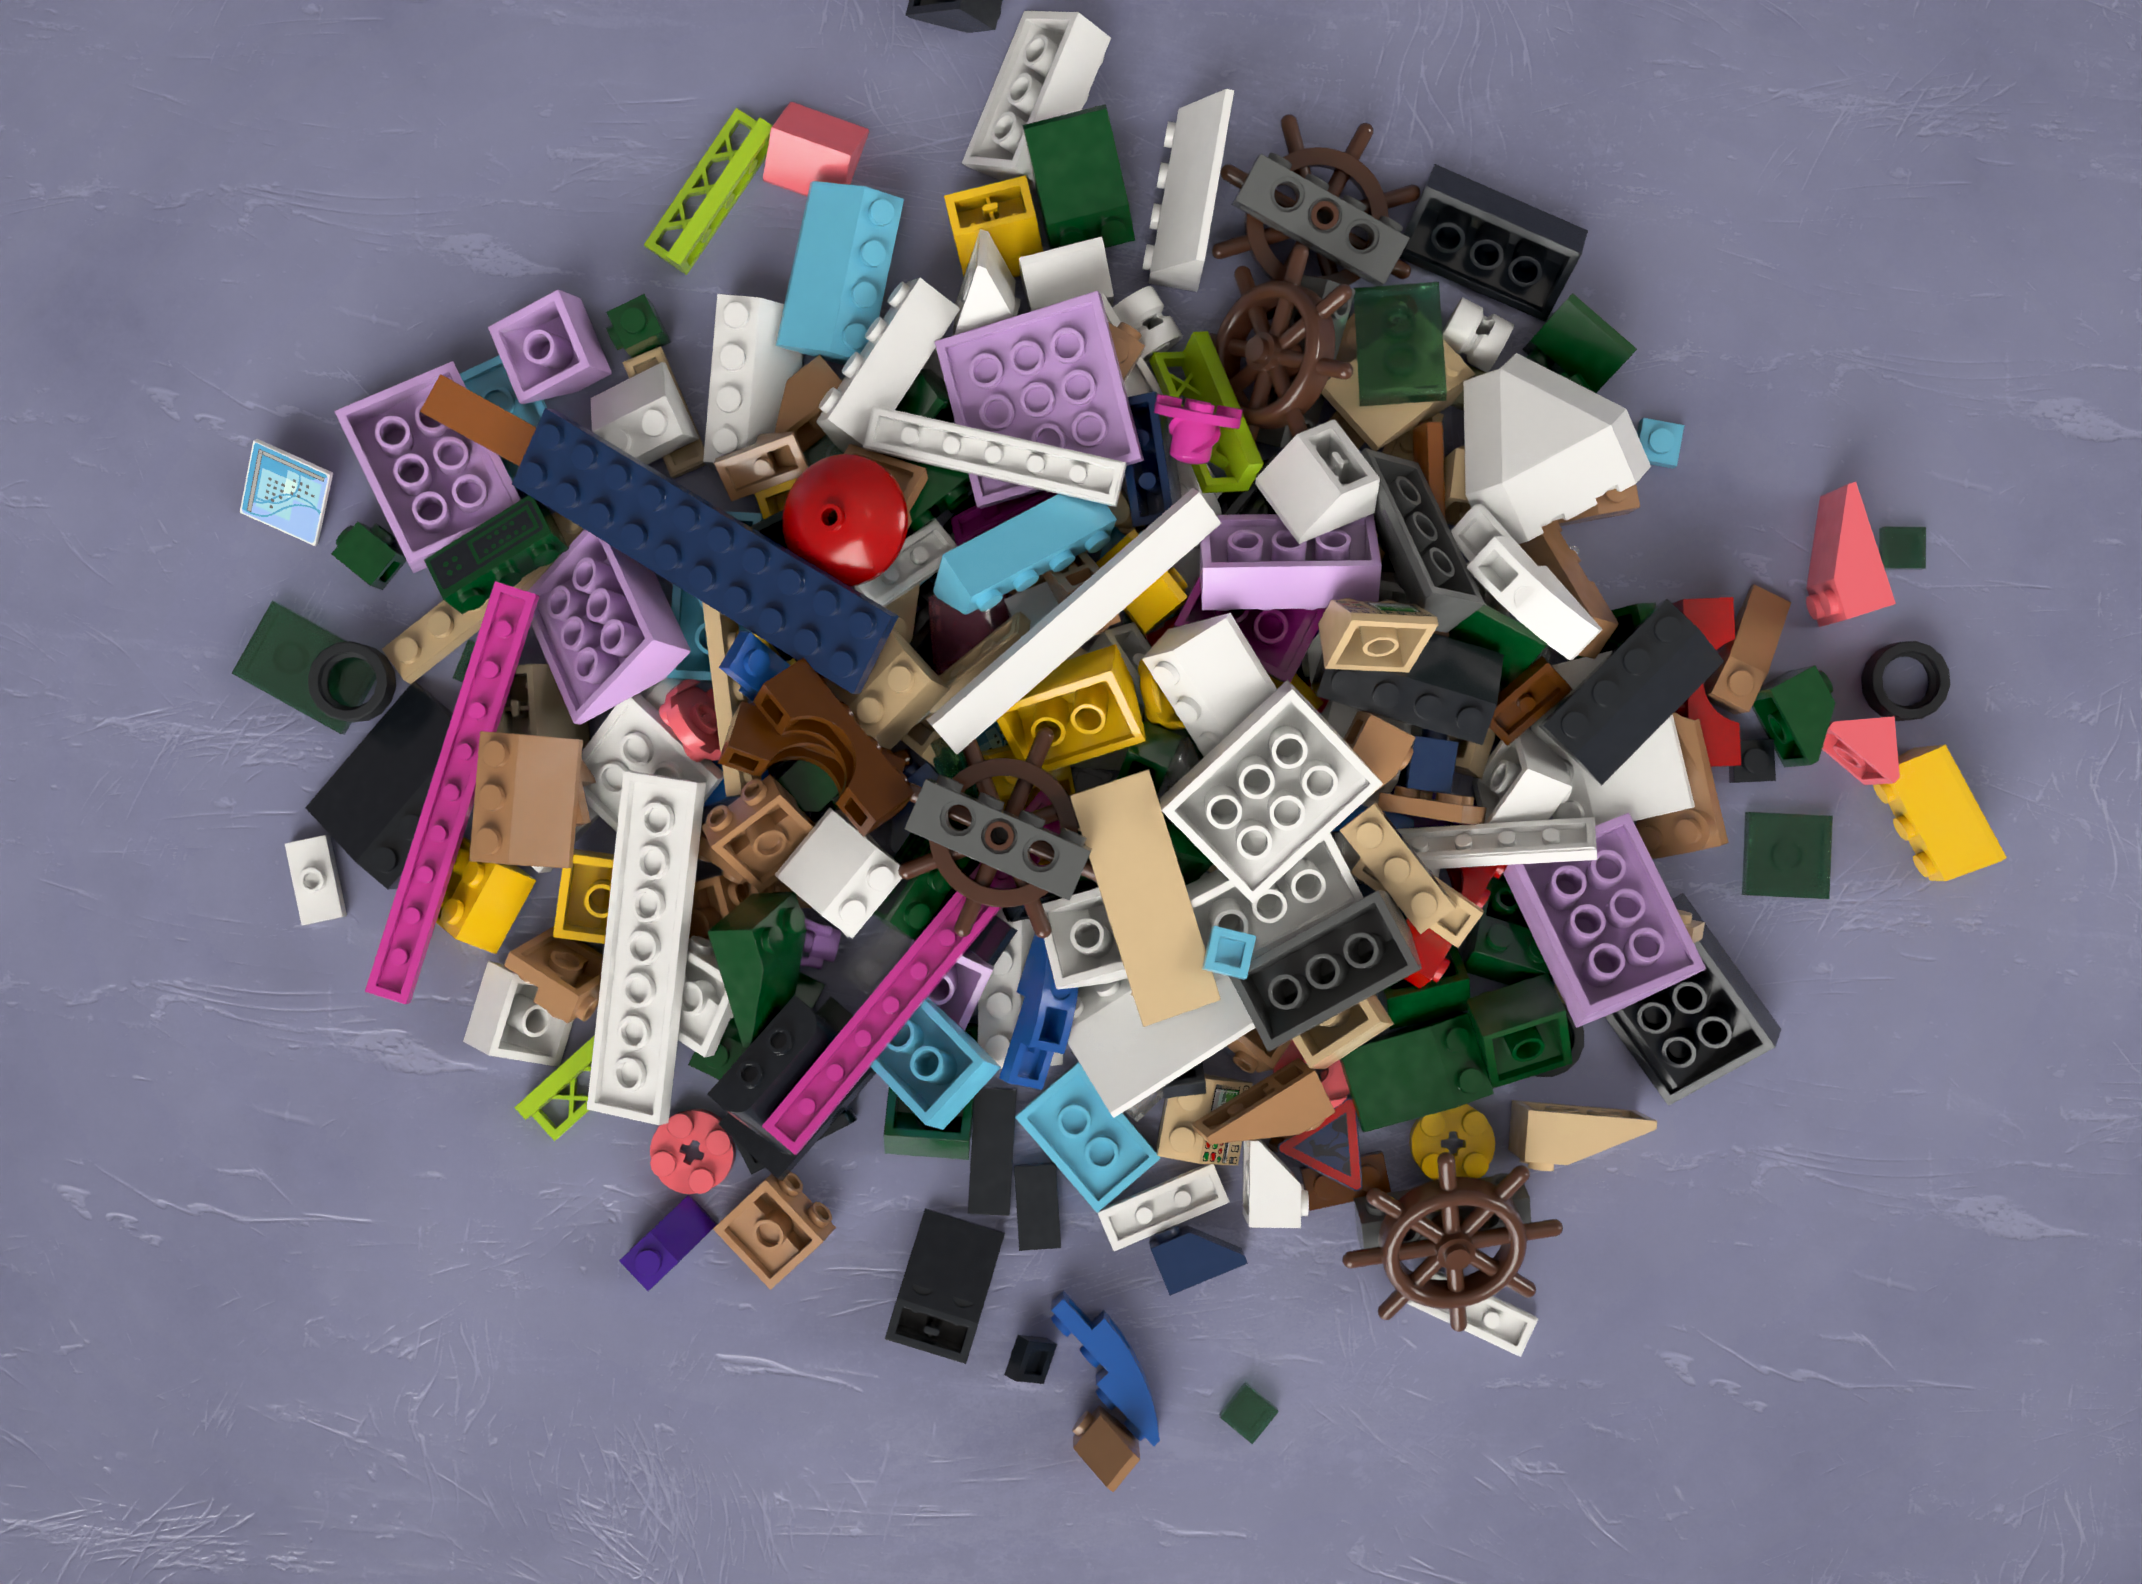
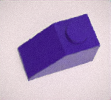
[619,1194,717,1291]

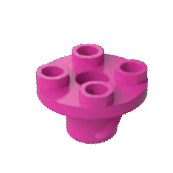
[1154,394,1243,465]

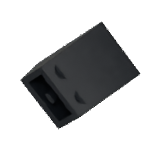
[885,1208,1005,1364]

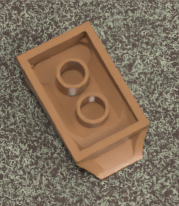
[1635,712,1729,859]

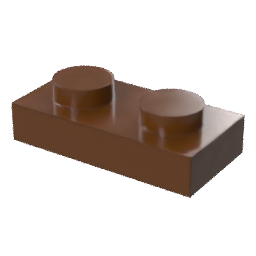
[1489,656,1573,746]
[1299,1150,1391,1211]

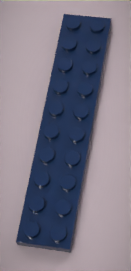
[512,408,899,694]

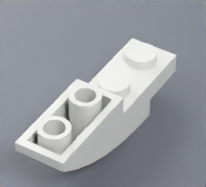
[1451,504,1603,660]

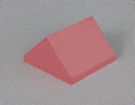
[763,102,869,196]
[1822,716,1900,785]

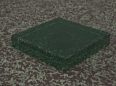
[1742,812,1833,899]

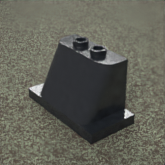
[707,995,876,1181]

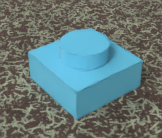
[1637,418,1684,469]
[1202,926,1256,980]

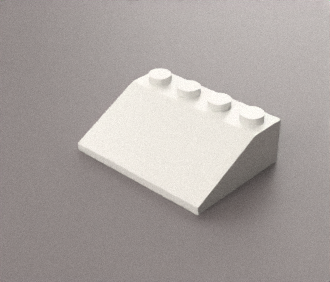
[1142,89,1234,292]
[1531,651,1695,826]
[1160,680,1383,903]
[1067,975,1256,1118]

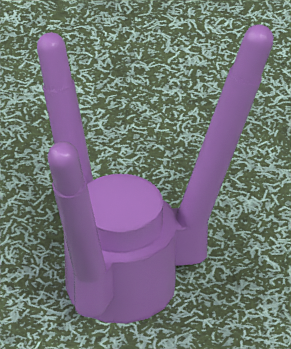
[800,918,841,969]

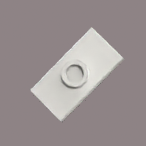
[285,835,347,925]

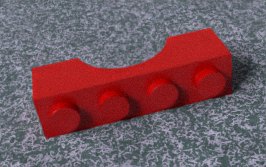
[1672,597,1741,767]
[1404,823,1508,989]

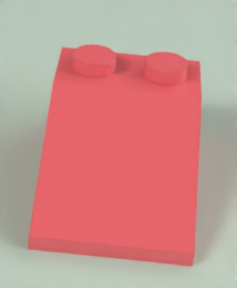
[1806,482,1896,627]

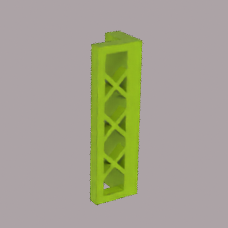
[644,108,773,275]
[1149,331,1264,493]
[514,1035,595,1141]

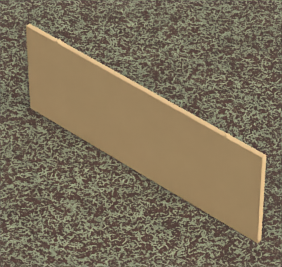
[1070,769,1221,1027]

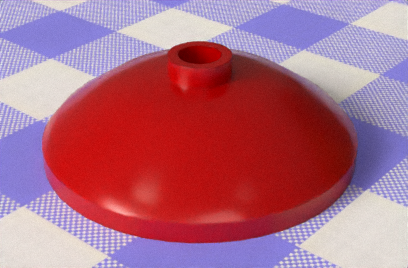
[783,454,908,587]

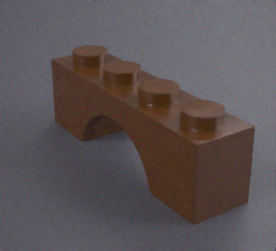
[753,657,915,837]
[718,701,906,796]

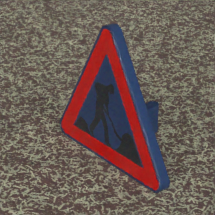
[1277,1098,1363,1191]

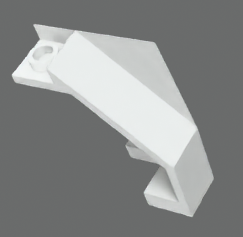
[1463,353,1651,544]

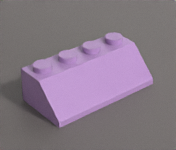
[1200,514,1382,611]

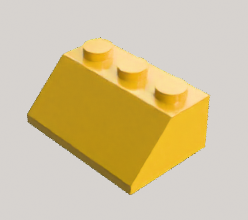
[996,644,1146,772]
[1873,744,2007,881]

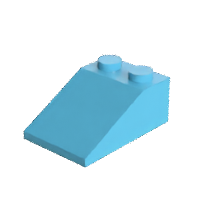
[870,997,1001,1130]

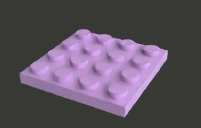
[935,291,1144,509]

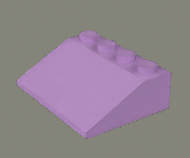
[334,361,521,573]
[528,529,691,725]
[1503,813,1706,1028]

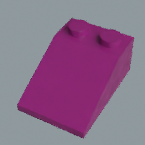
[1173,576,1326,683]

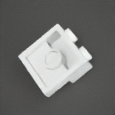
[678,936,734,1057]

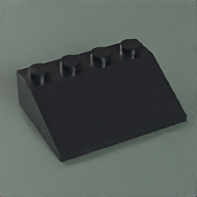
[305,681,453,890]
[1604,893,1781,1106]

